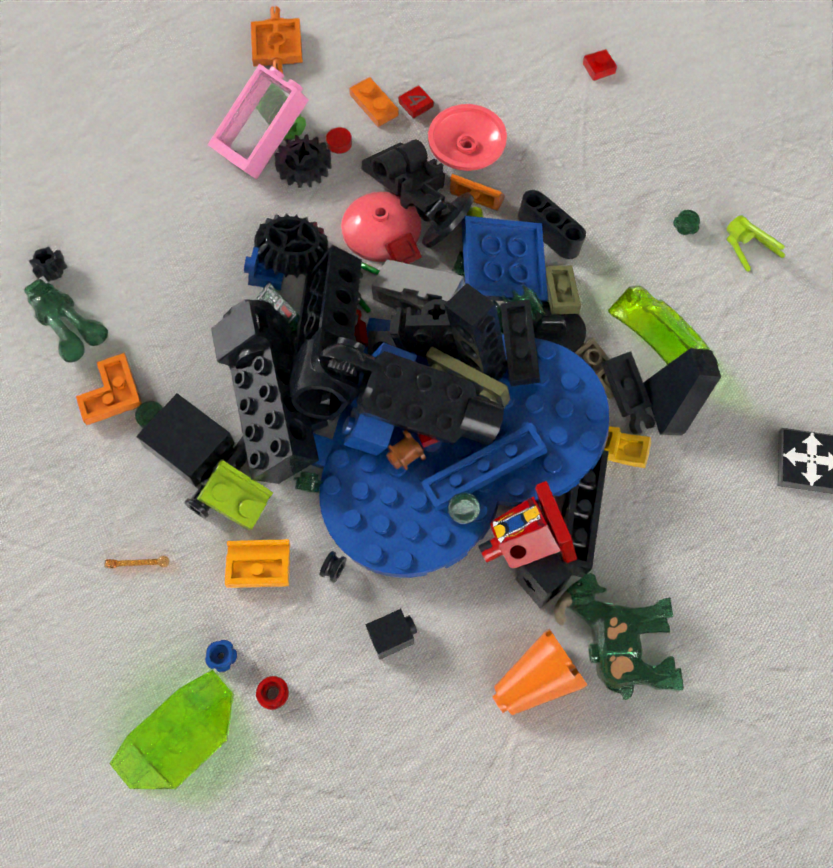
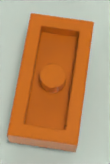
[349,77,399,127]

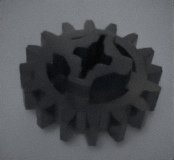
[274,134,332,188]

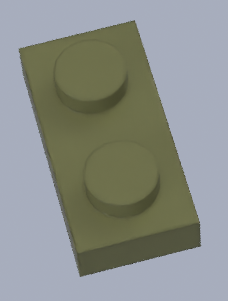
[545,265,581,314]

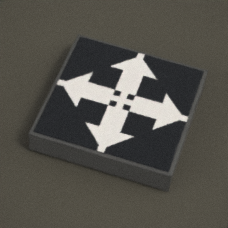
[777,428,833,494]

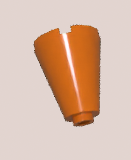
[492,629,588,715]

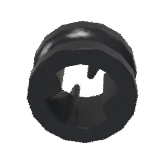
[319,551,347,583]

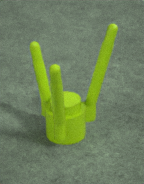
[726,215,785,272]

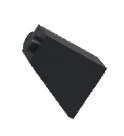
[643,348,722,435]

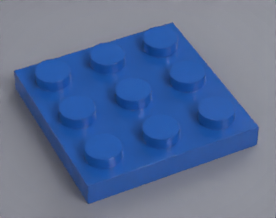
[461,216,548,304]

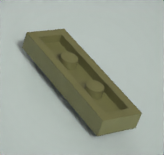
[425,347,510,408]

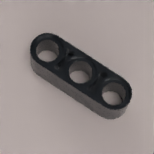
[518,190,586,259]

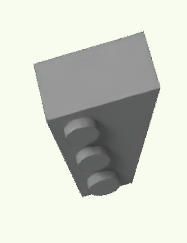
[372,259,463,315]

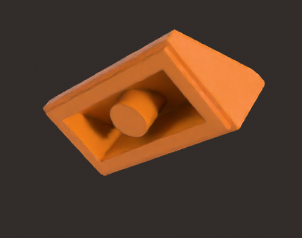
[450,174,505,211]

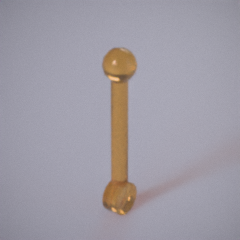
[104,555,170,568]

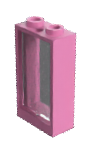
[207,64,309,180]

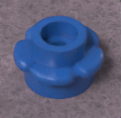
[205,640,237,672]

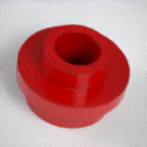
[256,676,289,710]

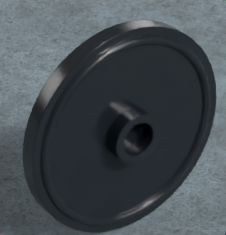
[422,192,474,248]
[531,302,586,352]

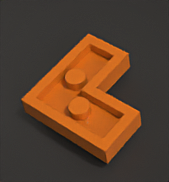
[76,353,143,425]

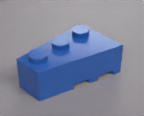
[342,343,417,456]

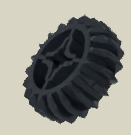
[254,213,329,279]

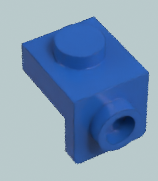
[244,247,284,291]

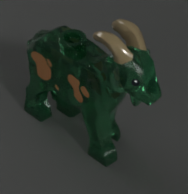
[554,573,684,700]

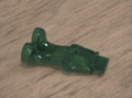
[24,279,108,363]

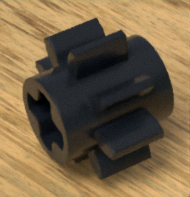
[29,246,68,282]

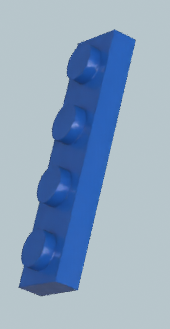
[421,423,547,512]

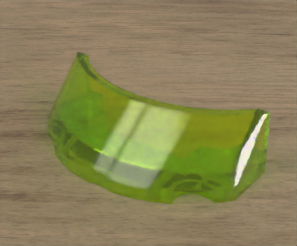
[608,285,719,367]

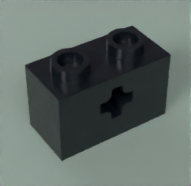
[516,554,572,609]

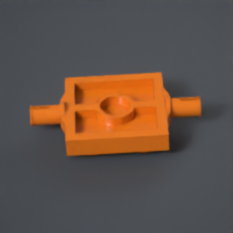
[251,6,303,74]

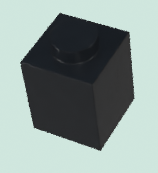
[365,609,417,660]

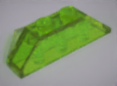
[109,670,234,790]

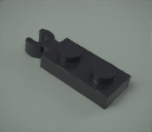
[601,351,655,434]

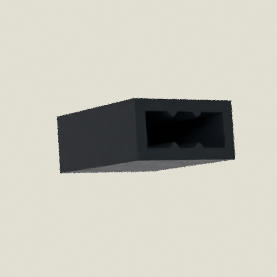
[136,393,235,487]

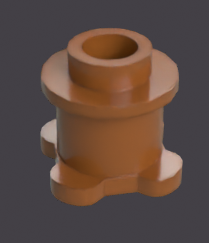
[386,429,426,471]

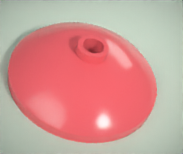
[428,104,507,171]
[341,192,421,262]

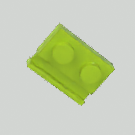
[197,460,274,531]

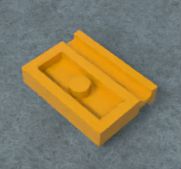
[225,539,291,588]

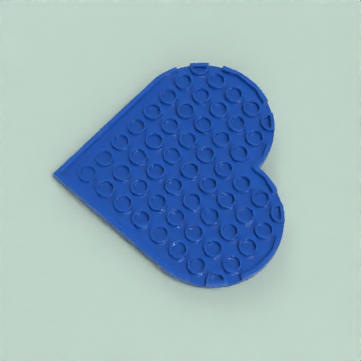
[319,317,609,578]

